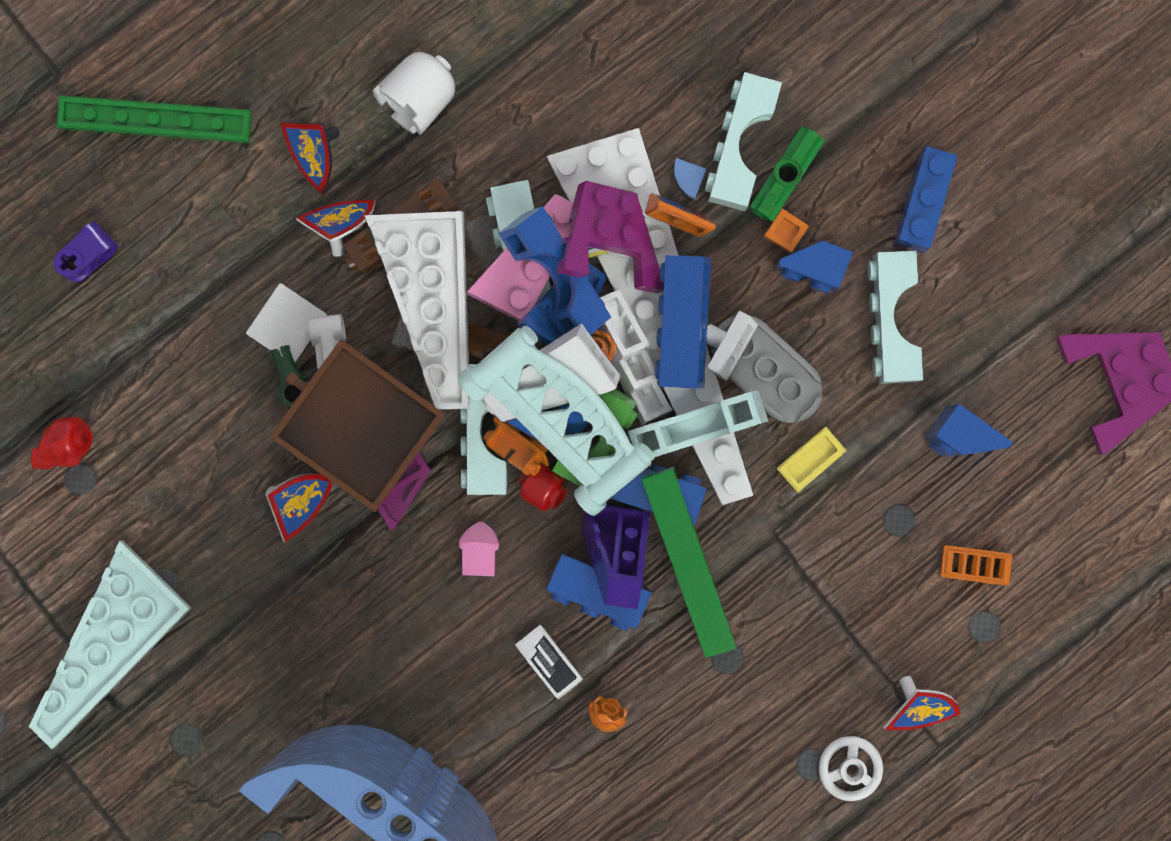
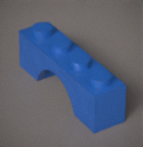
[498,206,611,335]

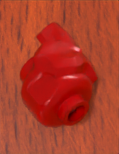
[31,417,93,469]

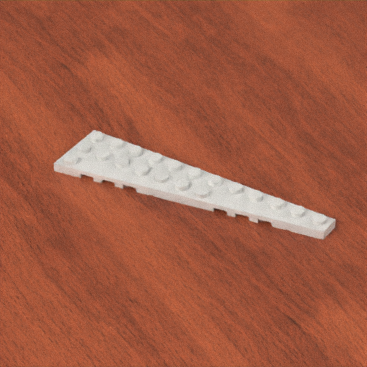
[547,128,753,505]

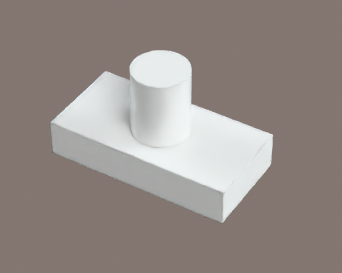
[707,311,758,381]

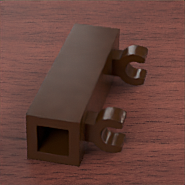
[342,178,458,275]

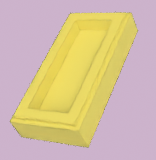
[776,427,847,493]

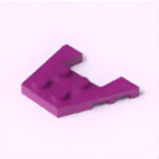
[557,181,664,294]
[1055,332,1171,455]

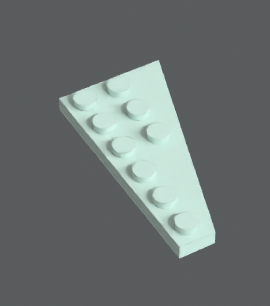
[29,540,191,749]

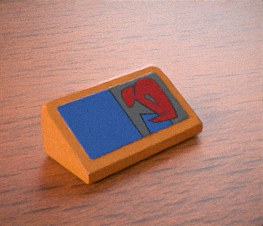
[645,193,716,238]

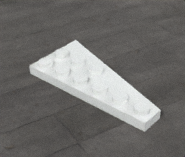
[365,211,470,410]

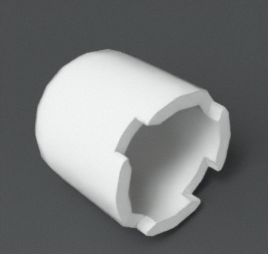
[373,52,455,135]

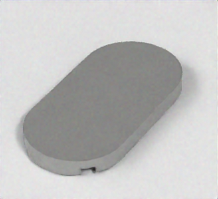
[711,316,822,423]

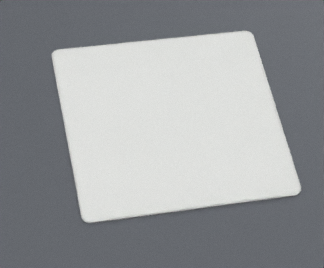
[246,283,327,362]

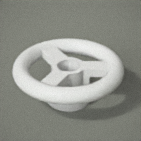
[819,736,883,801]

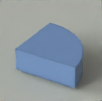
[674,158,706,201]

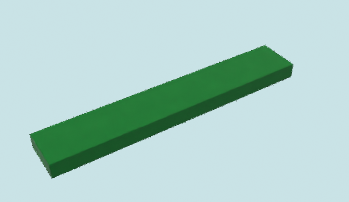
[56,95,252,144]
[642,467,736,658]

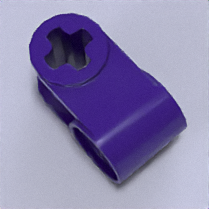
[54,222,118,282]

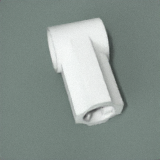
[308,314,346,369]

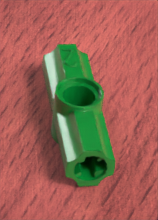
[749,126,825,223]

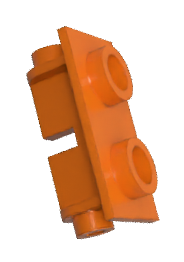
[483,417,549,476]

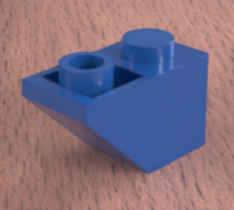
[775,241,853,294]

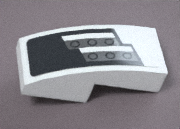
[515,625,583,699]

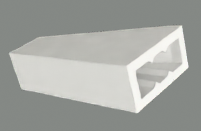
[483,323,620,422]

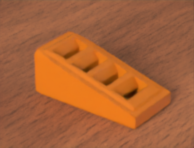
[940,545,1012,586]

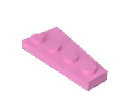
[467,194,573,321]

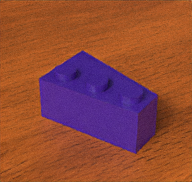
[582,505,650,610]

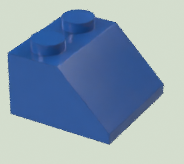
[924,404,1013,457]

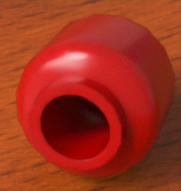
[518,463,568,511]

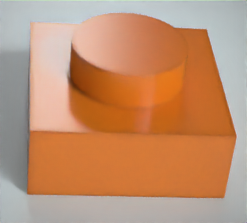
[764,208,809,254]

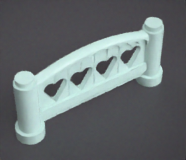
[458,326,654,516]

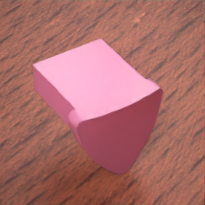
[459,521,499,577]

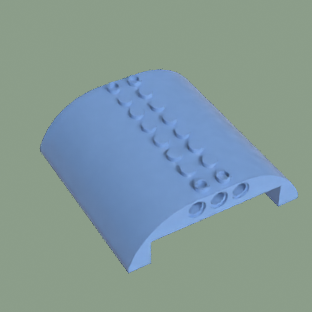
[239,725,497,841]

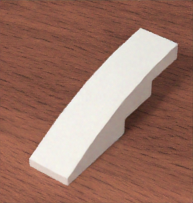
[599,289,672,426]

